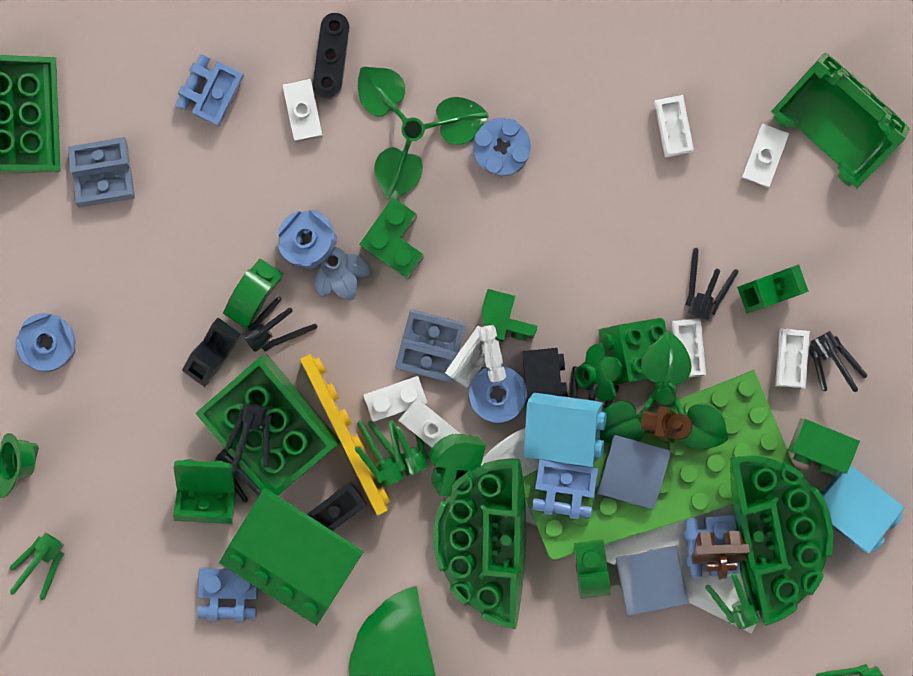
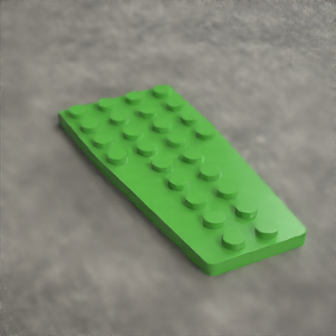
[523,370,794,560]

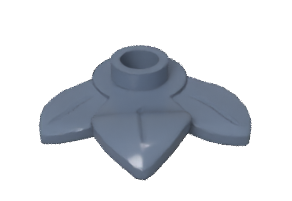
[314,247,371,300]

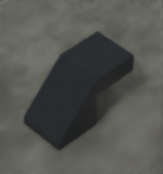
[182,317,241,387]

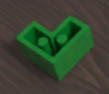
[359,197,424,280]
[787,418,860,477]

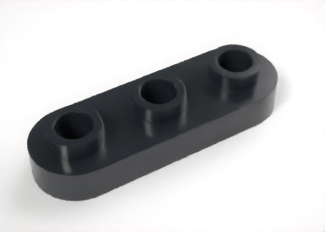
[313,13,350,99]

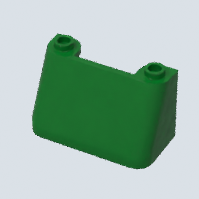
[771,53,910,189]

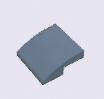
[68,137,135,207]
[395,309,466,383]
[597,435,671,510]
[615,545,689,616]

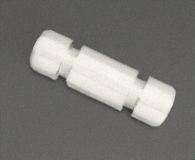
[478,325,506,382]

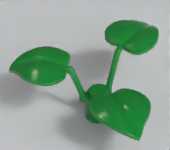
[358,66,489,199]
[600,331,728,449]

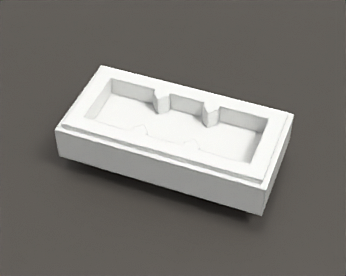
[283,79,323,142]
[654,95,694,158]
[741,123,789,188]
[671,318,706,378]
[445,326,499,388]
[775,329,810,389]
[399,398,461,448]

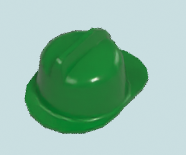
[0,433,39,498]

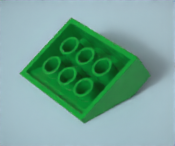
[0,55,61,174]
[195,354,341,496]
[219,488,364,626]

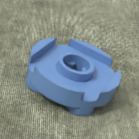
[473,118,531,177]
[278,210,337,269]
[16,313,76,371]
[469,365,527,423]

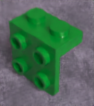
[598,318,667,385]
[173,459,236,524]

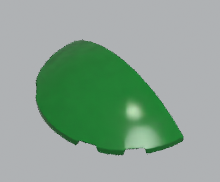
[730,455,833,626]
[433,458,526,629]
[349,586,436,676]

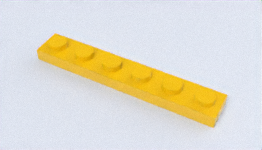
[300,354,391,516]

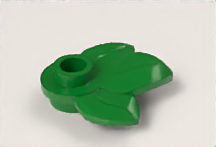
[575,343,622,401]

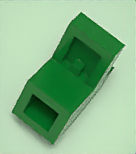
[223,258,284,329]
[737,264,809,314]
[482,289,538,342]
[428,434,486,497]
[574,539,610,599]

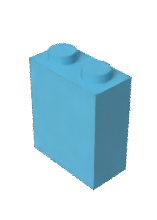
[524,393,606,467]
[821,465,905,553]

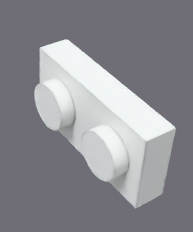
[364,376,428,422]

